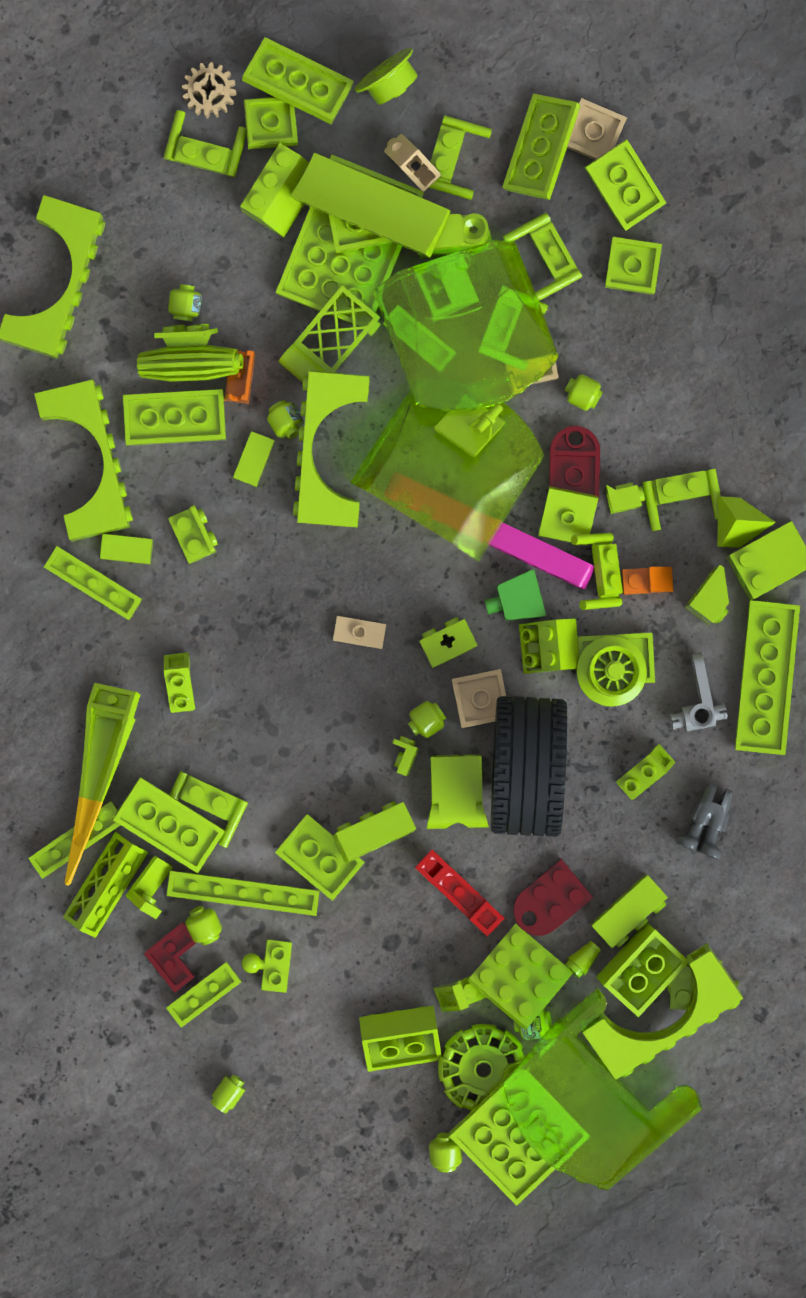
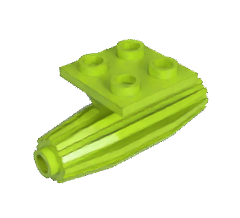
[137,324,243,382]

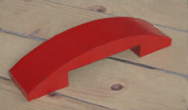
[415,849,505,937]

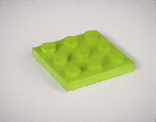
[467,924,574,1030]

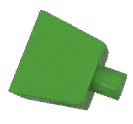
[484,570,546,621]

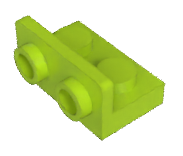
[168,505,218,564]
[392,736,419,776]

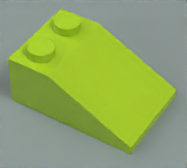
[726,521,806,600]

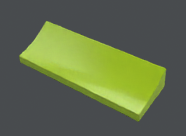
[290,153,451,258]

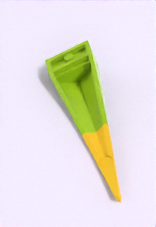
[64,683,141,886]

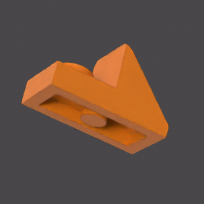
[622,567,674,595]

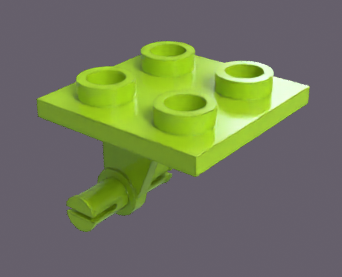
[434,394,505,457]

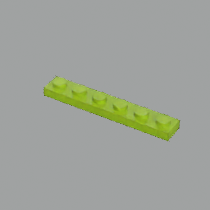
[167,870,320,916]

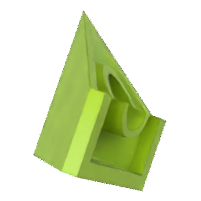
[717,496,776,548]

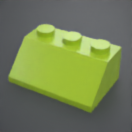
[240,143,309,238]
[596,923,688,1017]
[359,1005,442,1072]

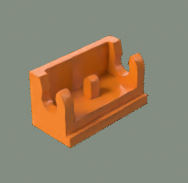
[224,350,256,404]

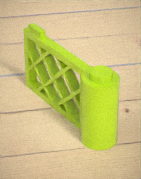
[278,285,381,383]

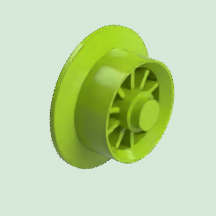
[355,48,418,105]
[576,636,647,707]

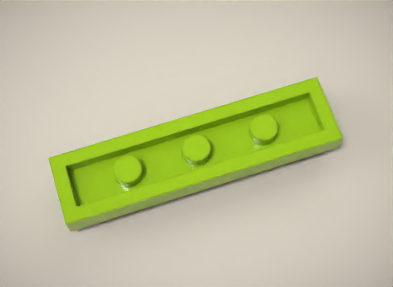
[44,546,143,620]
[28,801,121,879]

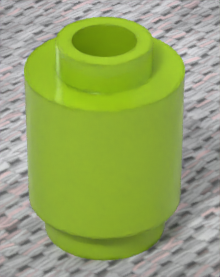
[210,1074,246,1113]

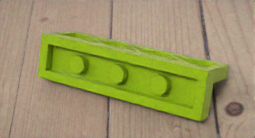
[63,832,148,938]

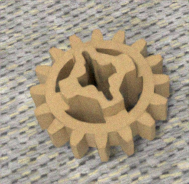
[182,62,237,118]

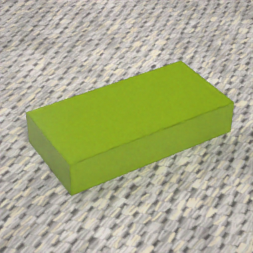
[233,431,275,487]
[100,534,153,565]

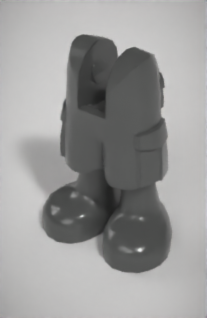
[676,783,733,860]

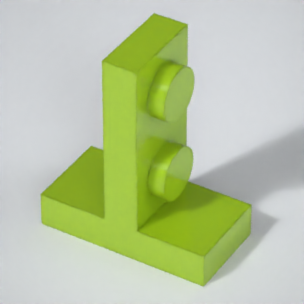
[434,976,487,1012]

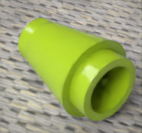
[564,941,601,978]

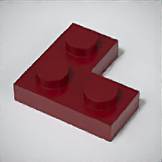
[143,921,196,993]

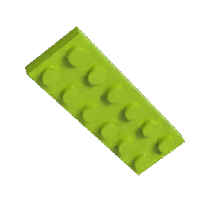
[734,600,800,755]

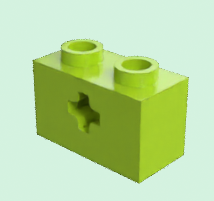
[419,617,478,668]

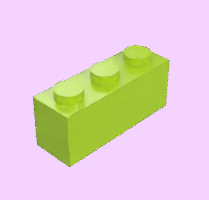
[333,801,416,864]
[590,874,668,948]

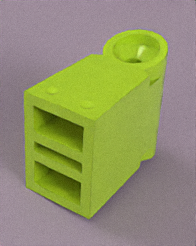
[418,213,492,259]
[426,754,489,829]

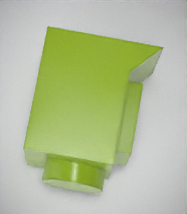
[605,482,645,514]

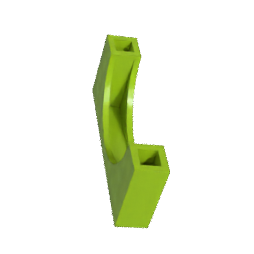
[0,195,106,359]
[293,370,370,527]
[34,380,133,542]
[581,943,743,1080]

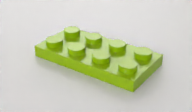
[242,37,354,125]
[502,93,581,200]
[123,389,226,446]
[113,777,225,873]

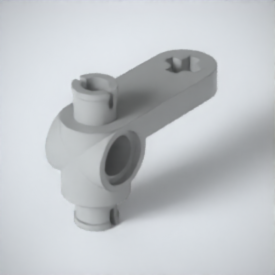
[670,652,727,732]

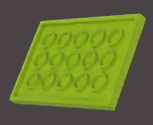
[275,155,424,327]

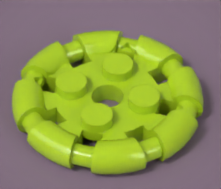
[438,1024,529,1111]

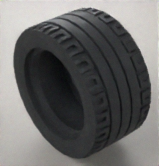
[491,696,567,837]

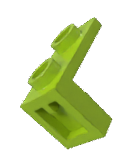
[164,652,195,713]
[616,744,675,800]
[125,856,173,919]

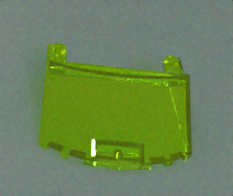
[504,988,702,1191]

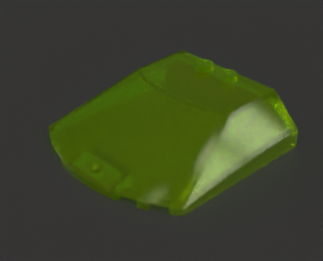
[374,240,559,411]
[350,378,544,562]

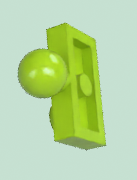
[241,939,292,993]

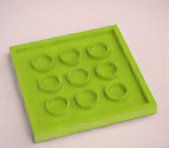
[448,1064,590,1206]

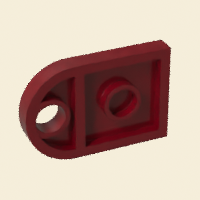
[549,426,600,502]
[513,859,593,936]

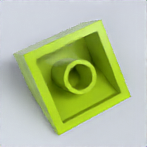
[684,565,729,625]

